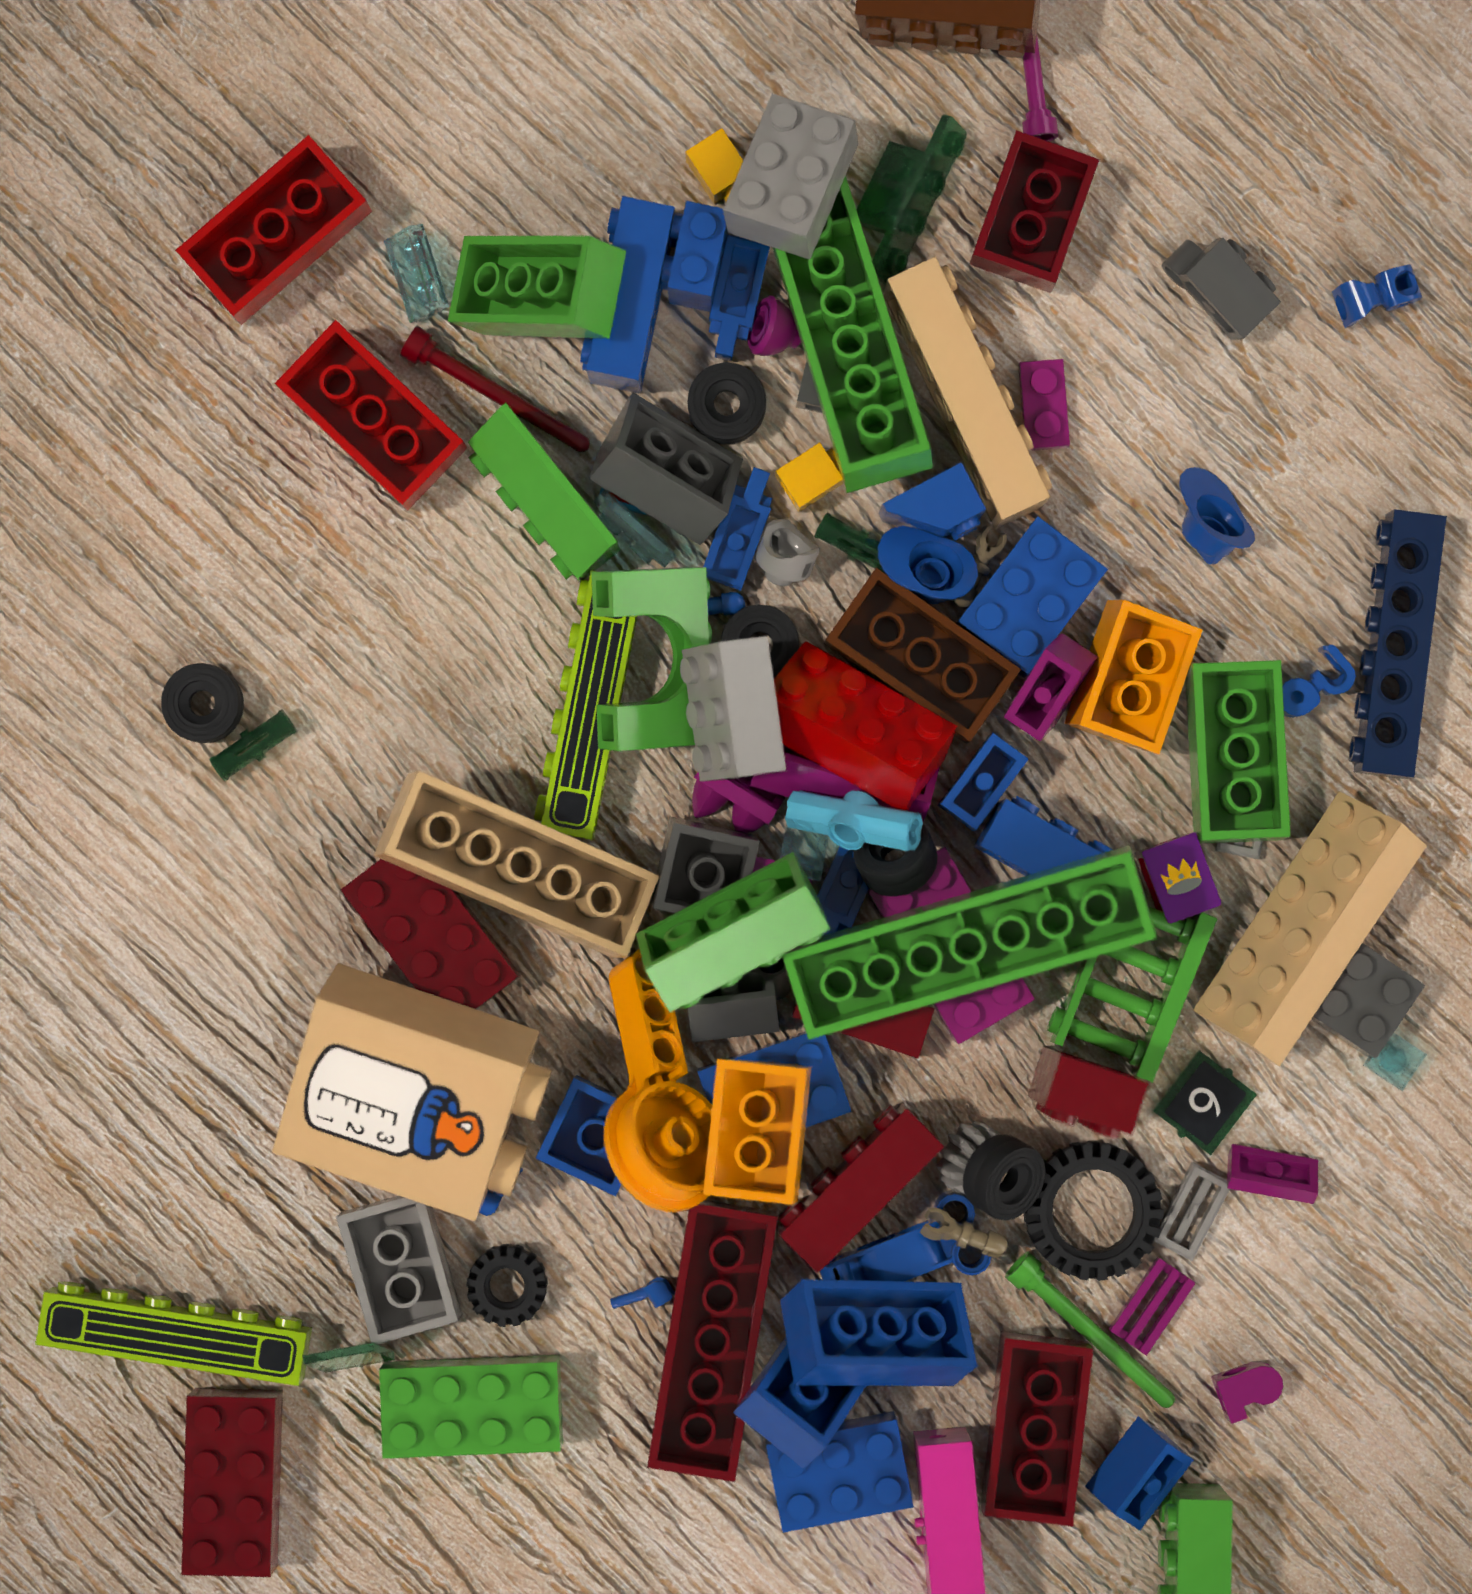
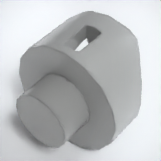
[755,519,821,586]

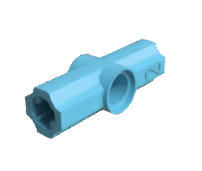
[785,790,923,851]

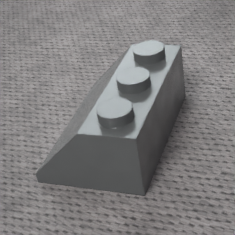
[589,392,743,545]

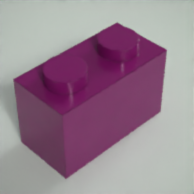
[1004,633,1098,741]

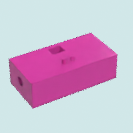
[913,1427,986,1594]

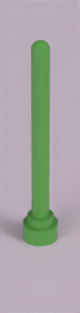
[1005,1251,1175,1408]

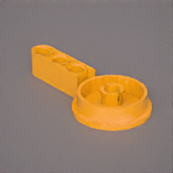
[604,949,712,1212]

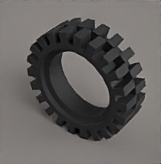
[1023,1141,1164,1281]

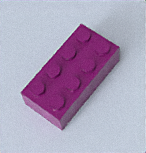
[867,847,1035,1044]

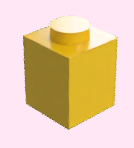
[685,128,743,204]
[775,442,843,513]

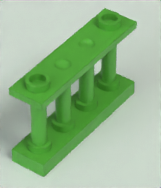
[1047,906,1218,1083]

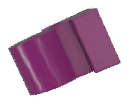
[1211,1361,1283,1424]

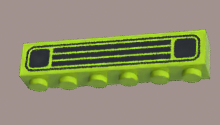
[534,570,638,841]
[35,1281,312,1386]

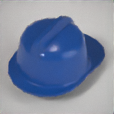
[1179,467,1255,565]
[877,526,978,604]

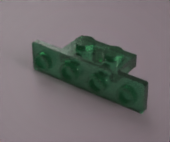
[856,114,967,285]

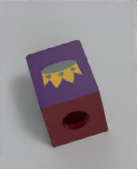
[1134,832,1221,923]

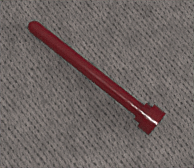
[400,325,590,452]

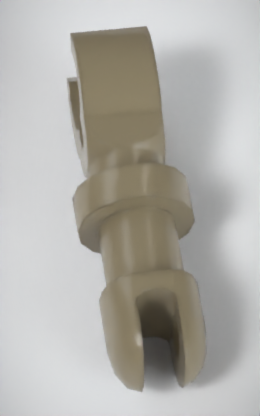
[952,525,1007,607]
[920,1207,1008,1258]

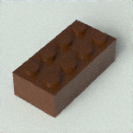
[855,0,1041,58]
[824,568,1021,744]

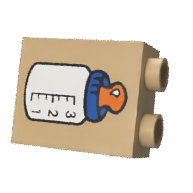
[272,963,552,1221]

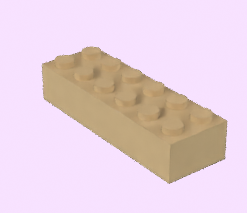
[883,256,1052,530]
[374,770,659,958]
[1193,791,1427,1067]

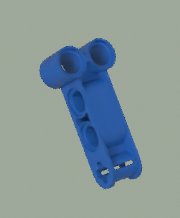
[820,1190,991,1281]

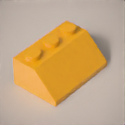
[1064,600,1203,754]
[703,1059,812,1205]

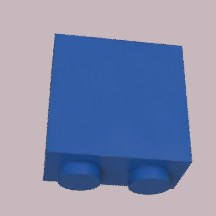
[661,201,728,312]

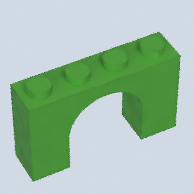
[591,567,712,751]

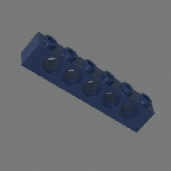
[1349,509,1447,779]

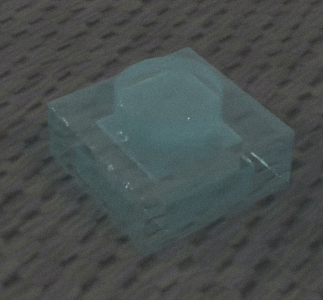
[1363,1033,1427,1091]

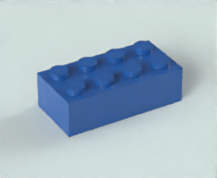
[580,196,675,394]
[780,1279,977,1386]

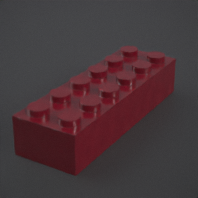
[647,1200,778,1482]

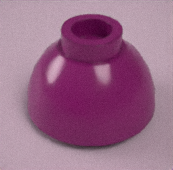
[747,295,801,356]

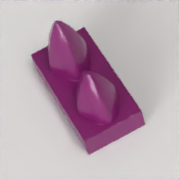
[692,772,786,833]

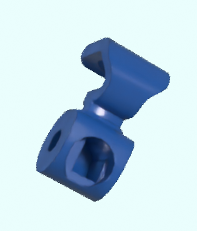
[1332,264,1423,328]
[1282,645,1356,718]

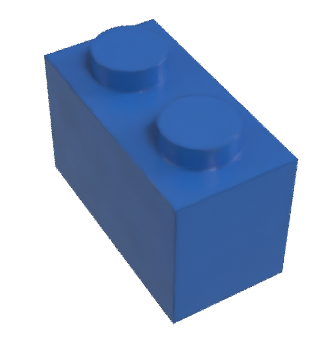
[938,733,1028,831]
[1085,1416,1194,1530]

